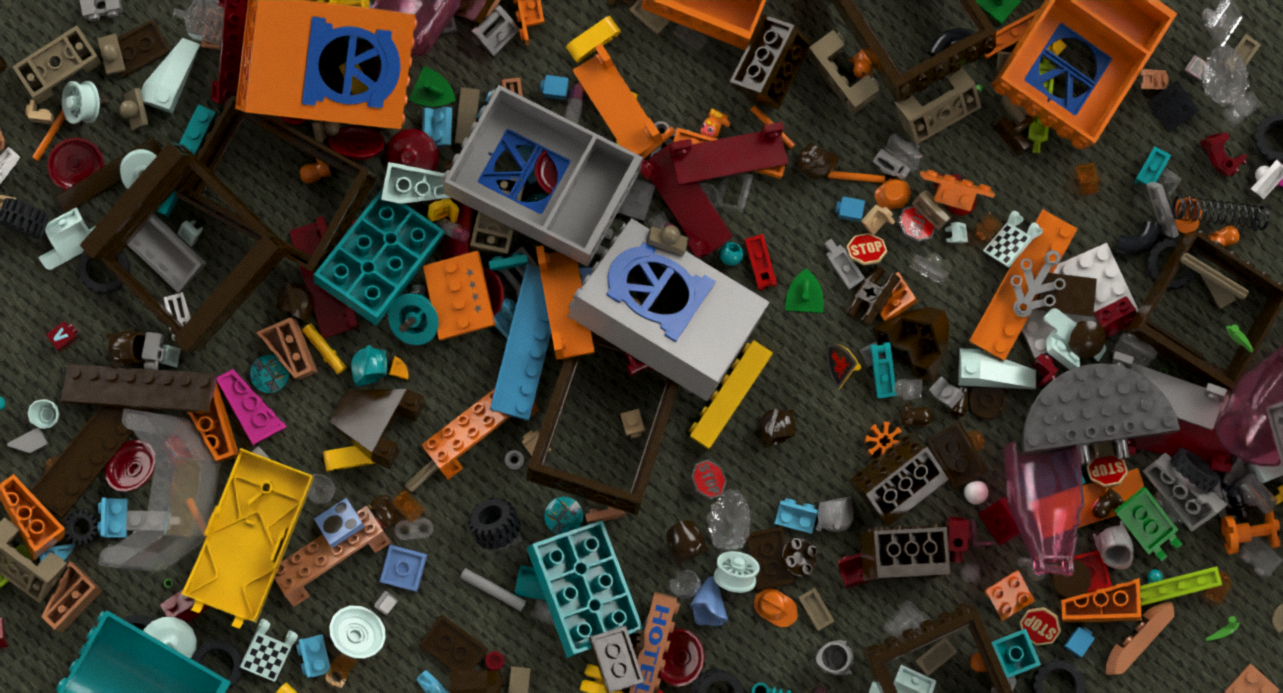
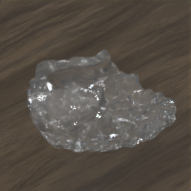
[1201,45,1249,106]
[706,489,751,551]

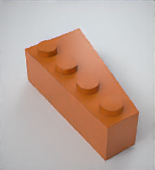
[187,383,239,462]
[1061,578,1142,623]

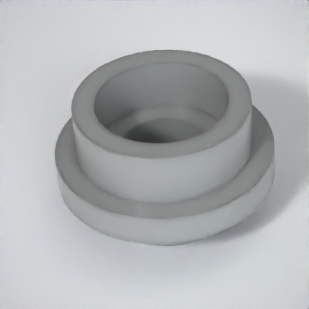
[505,450,524,470]

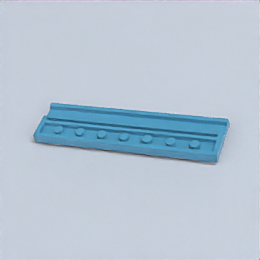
[490,263,551,421]

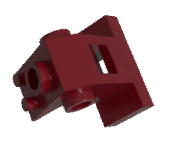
[1199,132,1248,176]

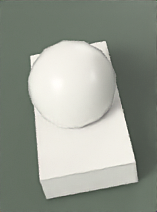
[1251,160,1283,200]

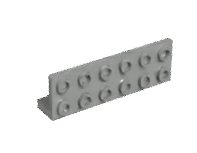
[1112,351,1227,430]

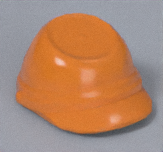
[875,178,911,210]
[1173,197,1203,233]

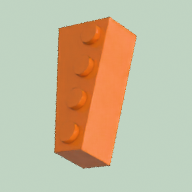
[0,474,65,561]

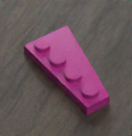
[216,369,287,446]

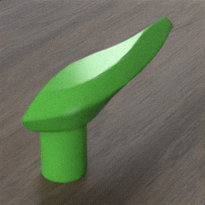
[1226,325,1253,353]
[1205,616,1240,641]

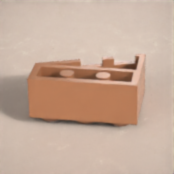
[256,317,318,379]
[41,561,102,633]

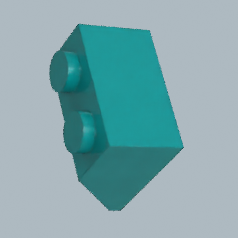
[991,629,1041,678]

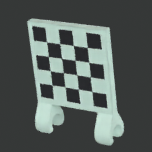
[983,211,1043,268]
[240,619,298,682]

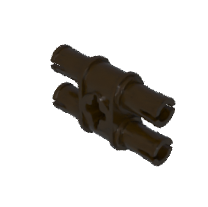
[845,264,901,327]

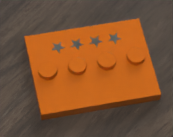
[423,251,496,341]

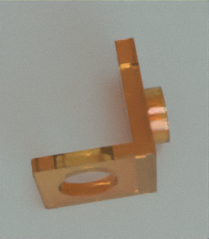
[324,652,358,689]

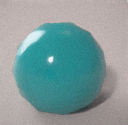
[719,242,743,266]

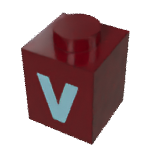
[46,321,78,352]

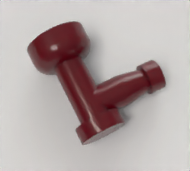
[625,352,654,376]

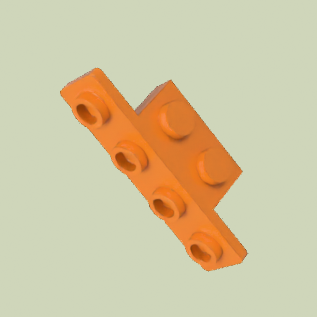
[513,0,545,45]
[920,170,995,211]

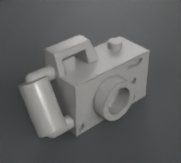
[872,149,911,180]
[142,332,165,370]

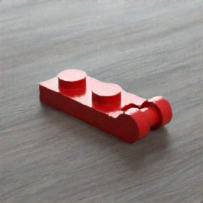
[744,234,777,291]

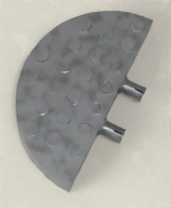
[1022,364,1180,465]

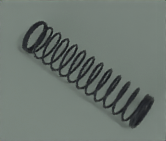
[1172,195,1270,230]

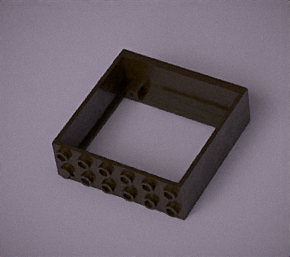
[1126,230,1283,391]

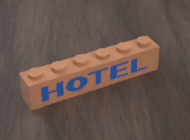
[629,592,680,693]

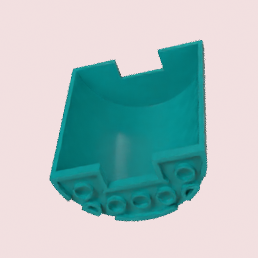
[55,610,231,693]

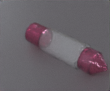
[564,82,584,124]
[432,217,470,242]

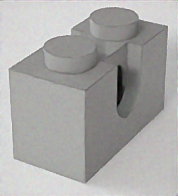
[80,0,123,21]

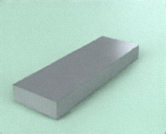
[1146,182,1179,238]

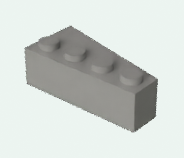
[1143,453,1227,532]

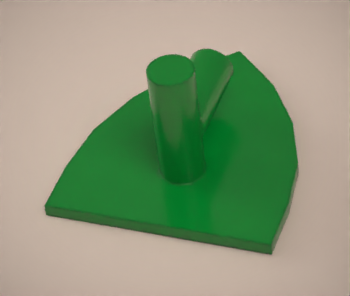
[408,66,456,107]
[785,268,824,313]

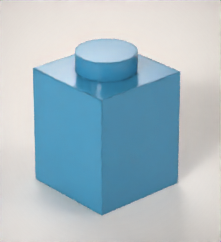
[540,75,569,100]
[835,196,865,222]
[1063,626,1095,658]

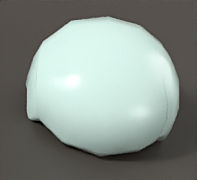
[28,399,60,429]

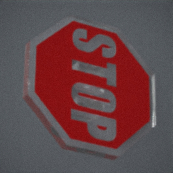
[898,206,936,242]
[690,459,727,500]

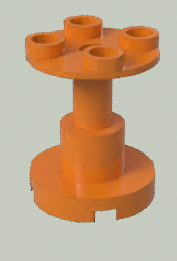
[1221,510,1280,554]

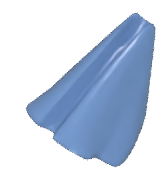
[690,576,728,626]

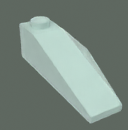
[141,38,200,114]
[381,162,451,204]
[958,348,1036,389]

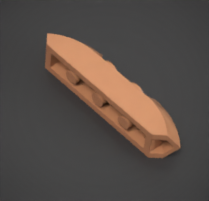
[1106,602,1174,675]

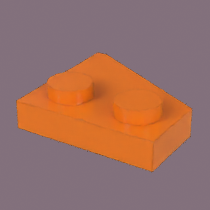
[880,272,918,321]

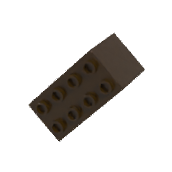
[730,15,812,110]
[850,433,948,527]
[860,524,951,581]

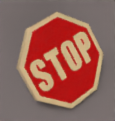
[846,233,887,265]
[1086,455,1128,488]
[1020,607,1061,646]

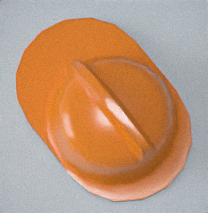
[754,588,798,627]

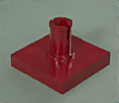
[978,497,1026,546]

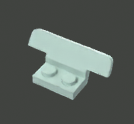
[39,207,96,270]
[1044,308,1106,370]
[869,665,936,693]

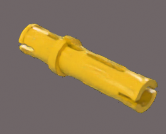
[302,323,347,375]

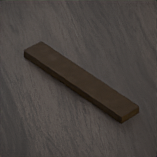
[55,137,162,213]

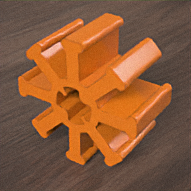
[864,422,902,456]

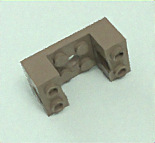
[13,25,102,104]
[807,30,879,115]
[895,67,981,144]
[470,176,526,258]
[0,518,66,603]

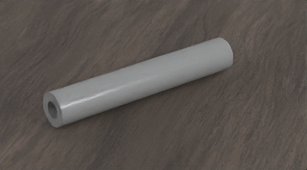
[460,568,527,611]

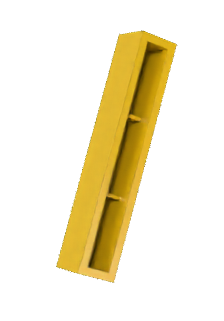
[689,340,773,450]

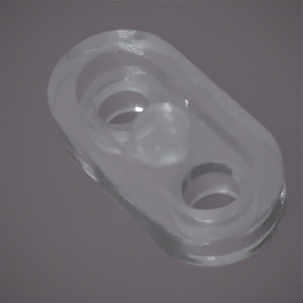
[395,518,434,540]

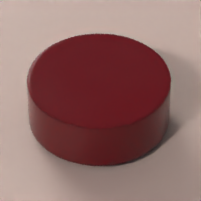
[485,651,505,671]

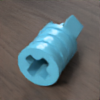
[416,670,449,693]

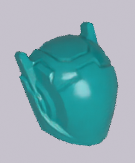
[351,345,387,387]

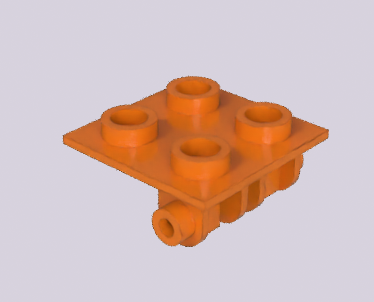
[985,570,1035,621]

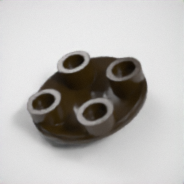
[1068,321,1106,358]
[782,538,818,576]

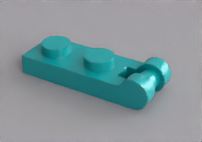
[870,342,897,398]

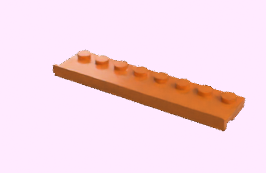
[969,209,1078,361]

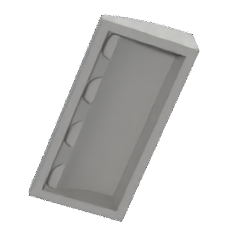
[128,214,207,292]

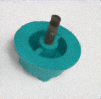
[388,294,439,345]

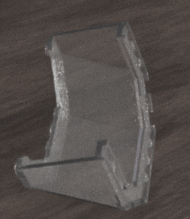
[98,408,221,572]

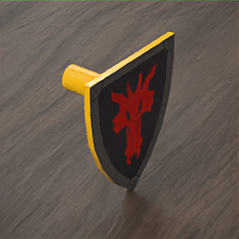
[826,344,861,390]

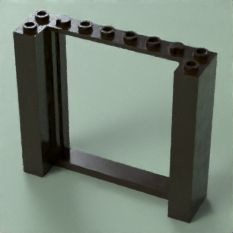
[80,142,291,351]

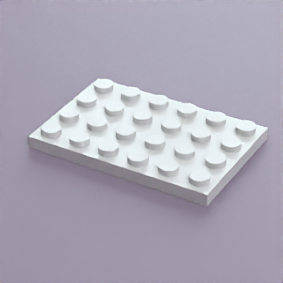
[1022,243,1138,358]

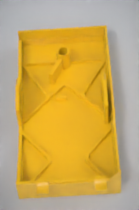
[181,448,314,629]

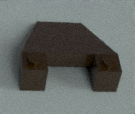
[329,389,424,469]

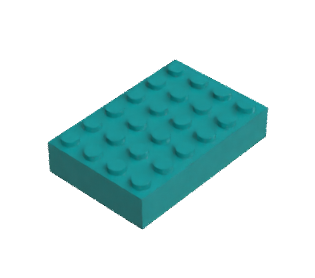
[313,188,445,325]
[526,520,643,658]

